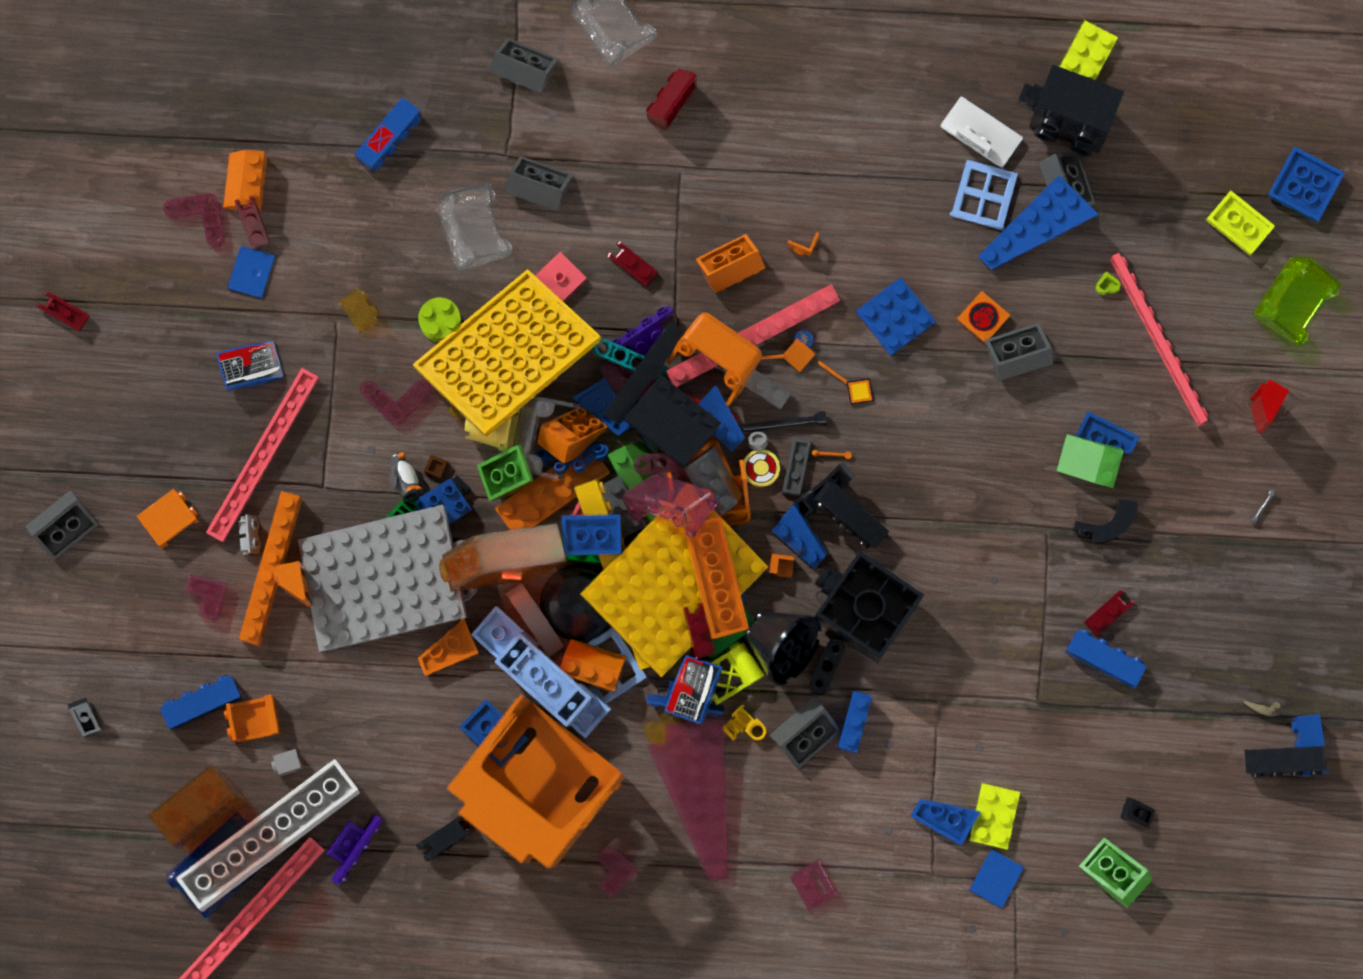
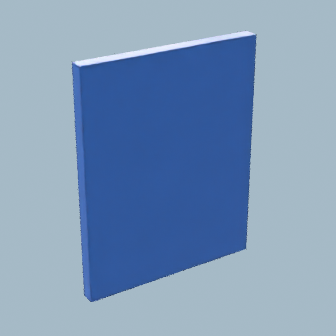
[227,246,275,298]
[969,849,1024,908]

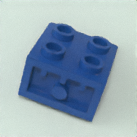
[415,479,471,524]

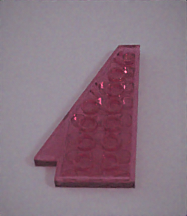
[647,722,728,879]

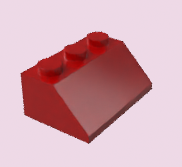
[1250,379,1290,434]

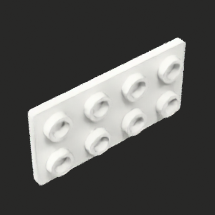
[940,97,1023,168]

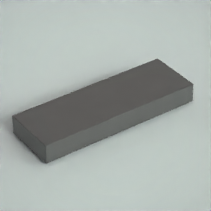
[782,437,812,497]

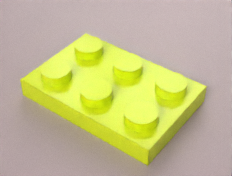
[1060,21,1118,80]
[1206,191,1275,256]
[969,783,1020,850]

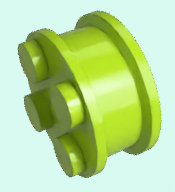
[418,297,462,342]

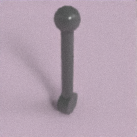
[1250,490,1276,524]

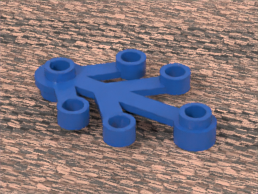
[534,443,609,475]

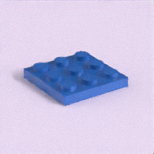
[1267,146,1345,223]
[856,277,936,357]

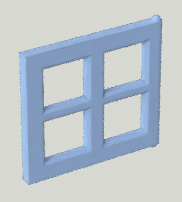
[950,160,1018,230]
[586,628,647,703]

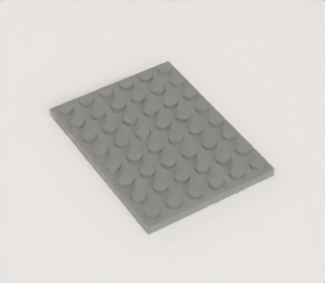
[298,505,467,652]

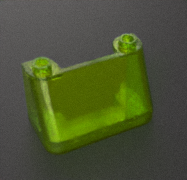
[1253,256,1342,346]

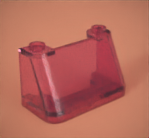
[622,473,718,538]

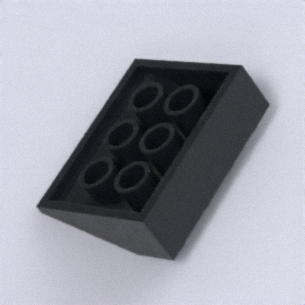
[624,376,722,468]

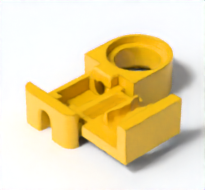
[721,705,766,741]

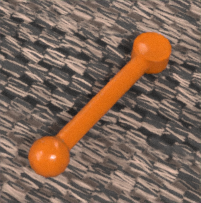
[812,450,852,460]

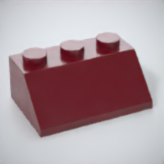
[646,68,697,131]

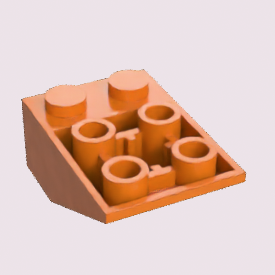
[537,406,608,464]

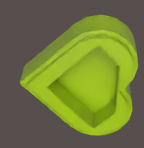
[1095,271,1121,295]

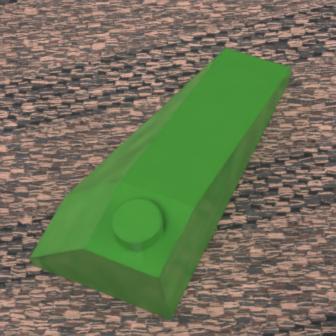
[608,441,660,524]

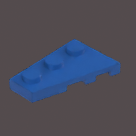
[572,378,633,437]
[698,385,745,452]
[1076,411,1140,454]
[772,502,828,569]
[910,798,981,845]

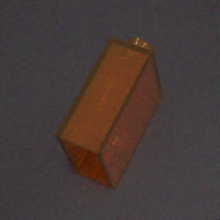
[439,523,566,592]
[148,765,249,852]

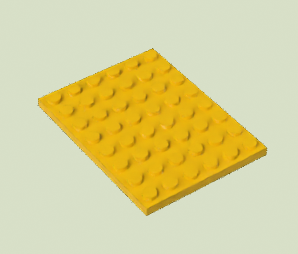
[413,269,601,437]
[580,484,768,677]

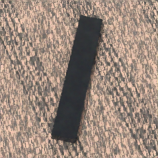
[603,321,685,425]

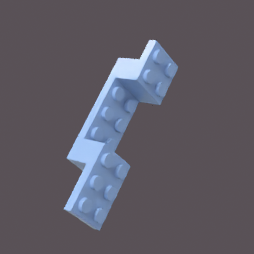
[471,606,611,738]

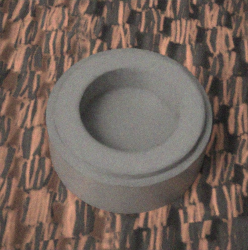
[748,432,768,451]

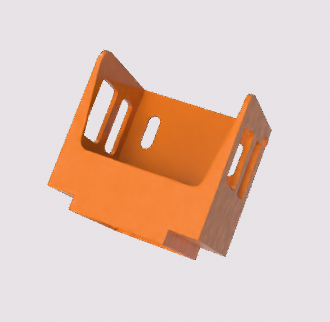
[447,694,626,868]

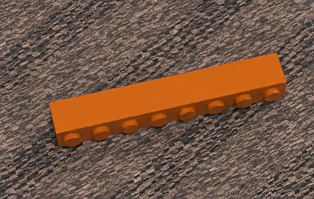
[239,491,302,647]

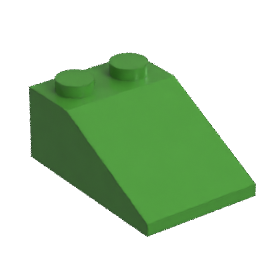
[1056,434,1124,488]
[477,444,533,501]
[1079,838,1153,908]

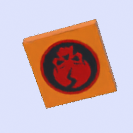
[957,291,1011,344]

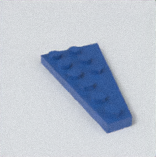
[978,175,1099,270]

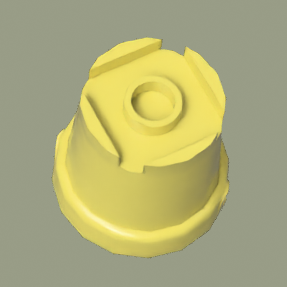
[465,408,522,452]

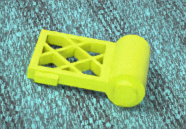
[706,642,765,705]

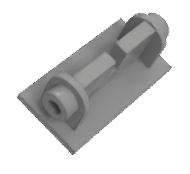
[238,515,261,555]

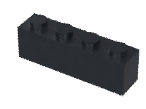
[813,482,889,549]
[1245,746,1328,778]

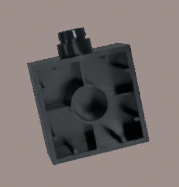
[1018,64,1124,156]
[815,551,924,664]

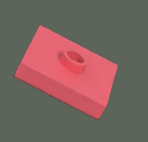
[535,252,587,302]

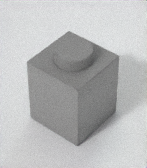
[271,749,303,776]

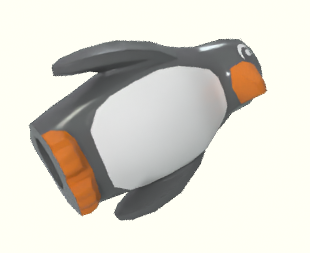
[389,452,424,503]

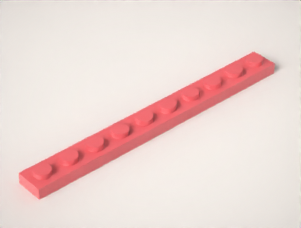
[1110,253,1208,427]
[665,284,840,387]
[206,368,319,543]
[179,837,325,979]

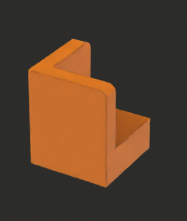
[769,554,795,578]

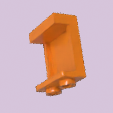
[137,489,199,549]
[224,694,281,743]

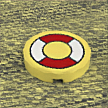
[743,449,780,488]

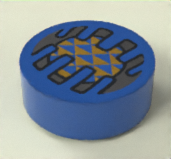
[794,330,813,348]

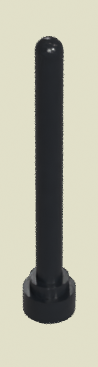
[738,411,827,432]

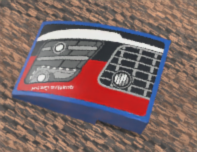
[216,341,284,392]
[664,655,723,724]

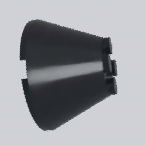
[540,564,609,641]
[745,611,822,685]

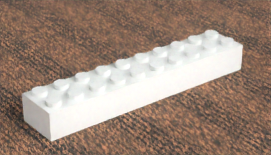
[176,759,360,912]

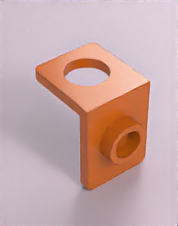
[787,232,819,257]

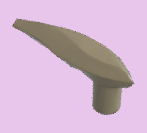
[1243,700,1280,717]

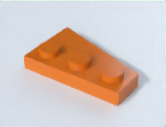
[418,619,479,677]

